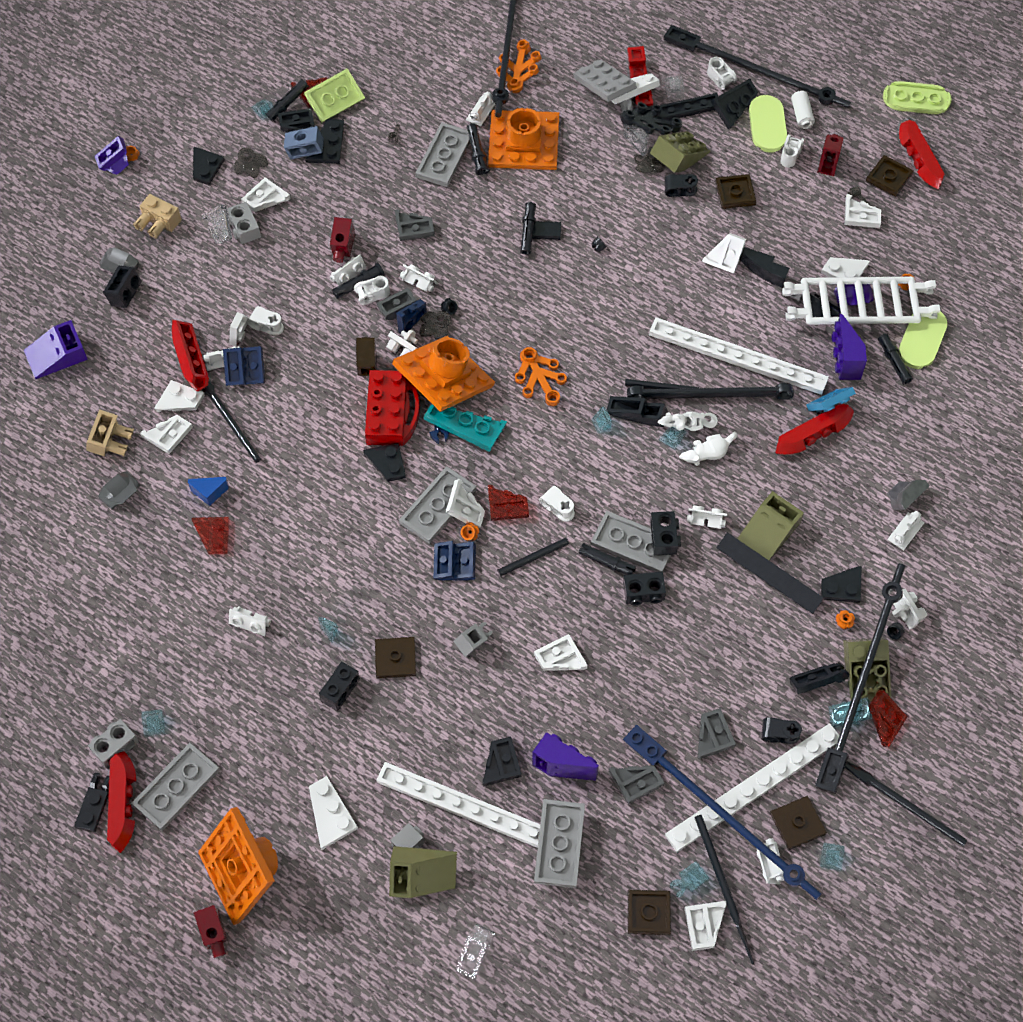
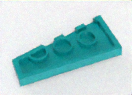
[424,404,507,452]

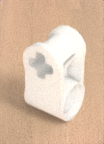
[707,57,737,90]
[780,134,805,168]
[354,276,390,305]
[247,306,284,336]
[539,486,575,522]

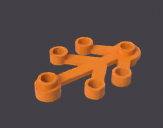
[496,39,542,93]
[515,347,567,406]

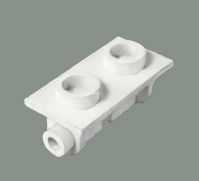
[466,92,496,126]
[330,254,366,286]
[400,264,438,292]
[203,346,239,371]
[687,506,727,529]
[887,511,925,551]
[229,606,271,636]
[757,838,784,884]

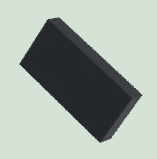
[532,221,561,240]

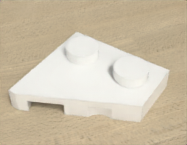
[241,178,290,212]
[844,194,881,228]
[702,233,746,273]
[821,257,870,277]
[229,312,249,347]
[154,380,205,412]
[140,415,193,454]
[446,479,485,528]
[534,634,588,671]
[685,901,726,951]

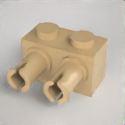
[133,194,182,238]
[86,409,134,456]

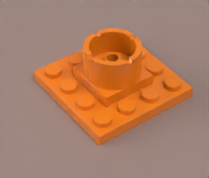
[488,108,559,170]
[392,336,495,412]
[198,807,278,925]

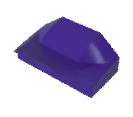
[95,136,129,175]
[834,284,874,307]

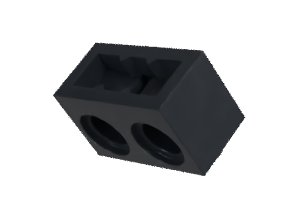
[103,265,142,308]
[650,511,681,556]
[623,571,666,606]
[319,661,360,712]

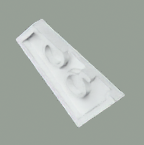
[612,74,660,104]
[309,776,358,850]

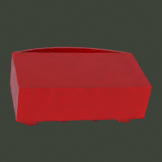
[365,370,420,446]

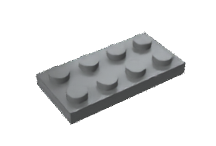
[573,60,637,102]
[415,122,470,187]
[399,466,477,544]
[591,511,671,572]
[131,743,220,831]
[534,799,585,888]

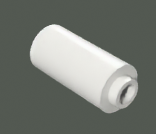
[791,91,815,129]

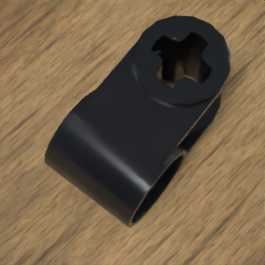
[664,174,698,197]
[761,717,802,744]

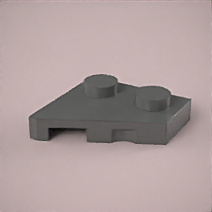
[394,209,435,241]
[698,708,736,759]
[608,765,664,805]

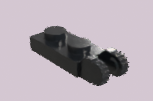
[789,662,849,694]
[74,772,109,833]

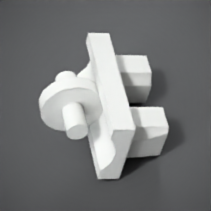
[386,330,418,356]
[892,589,927,629]

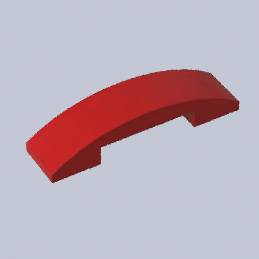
[627,46,653,106]

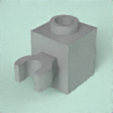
[453,622,493,657]
[390,823,424,848]

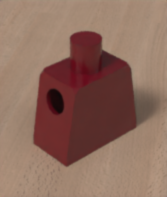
[817,134,844,176]
[330,217,356,263]
[193,905,228,959]

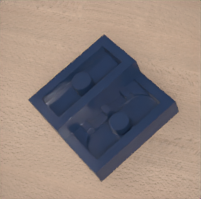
[223,346,265,386]
[433,541,476,581]

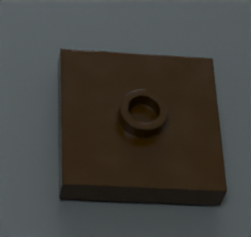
[866,155,914,197]
[715,174,757,209]
[375,637,416,679]
[770,795,827,851]
[627,890,671,935]

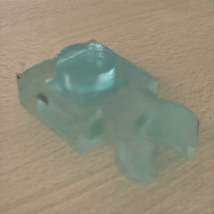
[669,861,709,898]

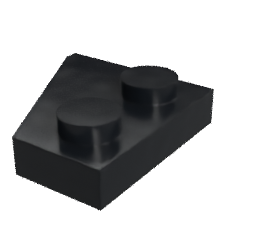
[278,108,315,132]
[193,147,225,185]
[363,443,406,482]
[821,566,862,603]
[482,736,522,787]

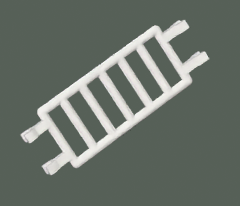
[782,277,940,325]

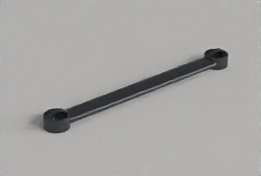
[627,383,794,400]

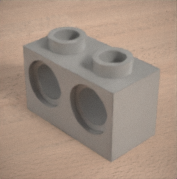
[226,201,261,244]
[88,719,139,769]

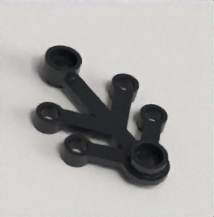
[621,102,682,135]

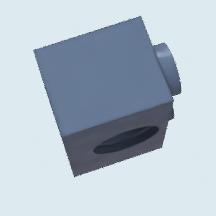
[284,126,323,160]

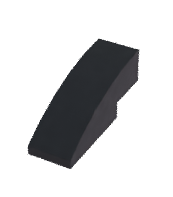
[740,247,790,288]
[606,396,668,427]

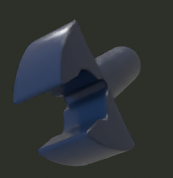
[429,424,450,444]

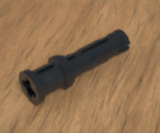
[466,123,490,175]
[332,262,385,299]

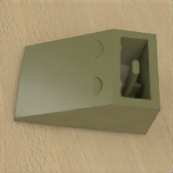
[650,131,711,173]
[737,491,804,561]
[843,638,891,702]
[389,846,457,898]

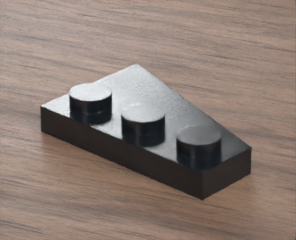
[711,78,759,130]
[305,119,344,164]

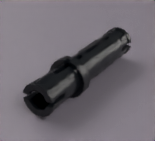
[265,79,309,122]
[520,202,536,255]
[877,334,913,385]
[579,543,636,575]

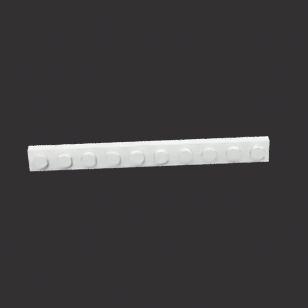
[649,318,829,395]
[665,723,839,852]
[376,762,540,848]

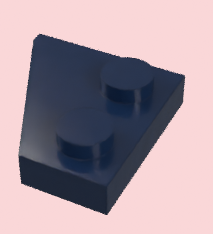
[396,299,427,334]

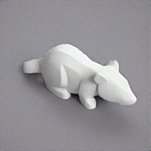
[658,411,718,431]
[679,432,738,466]

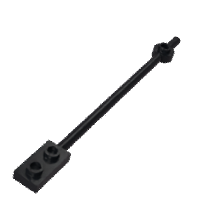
[492,0,517,118]
[664,25,851,108]
[815,563,906,794]

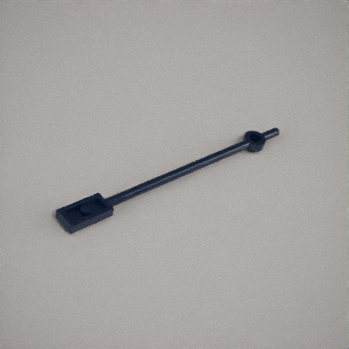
[623,724,822,900]

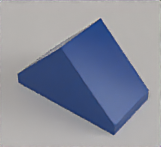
[188,477,229,506]

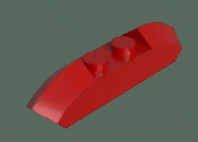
[899,120,945,189]
[172,320,209,391]
[775,404,854,454]
[107,751,136,853]

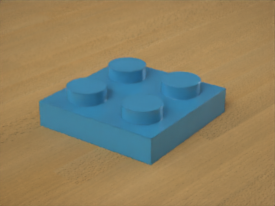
[806,387,856,413]

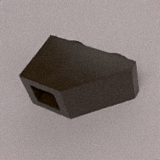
[356,337,377,376]

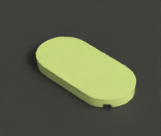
[883,81,952,114]
[749,95,787,152]
[898,311,947,369]

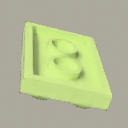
[304,68,365,123]

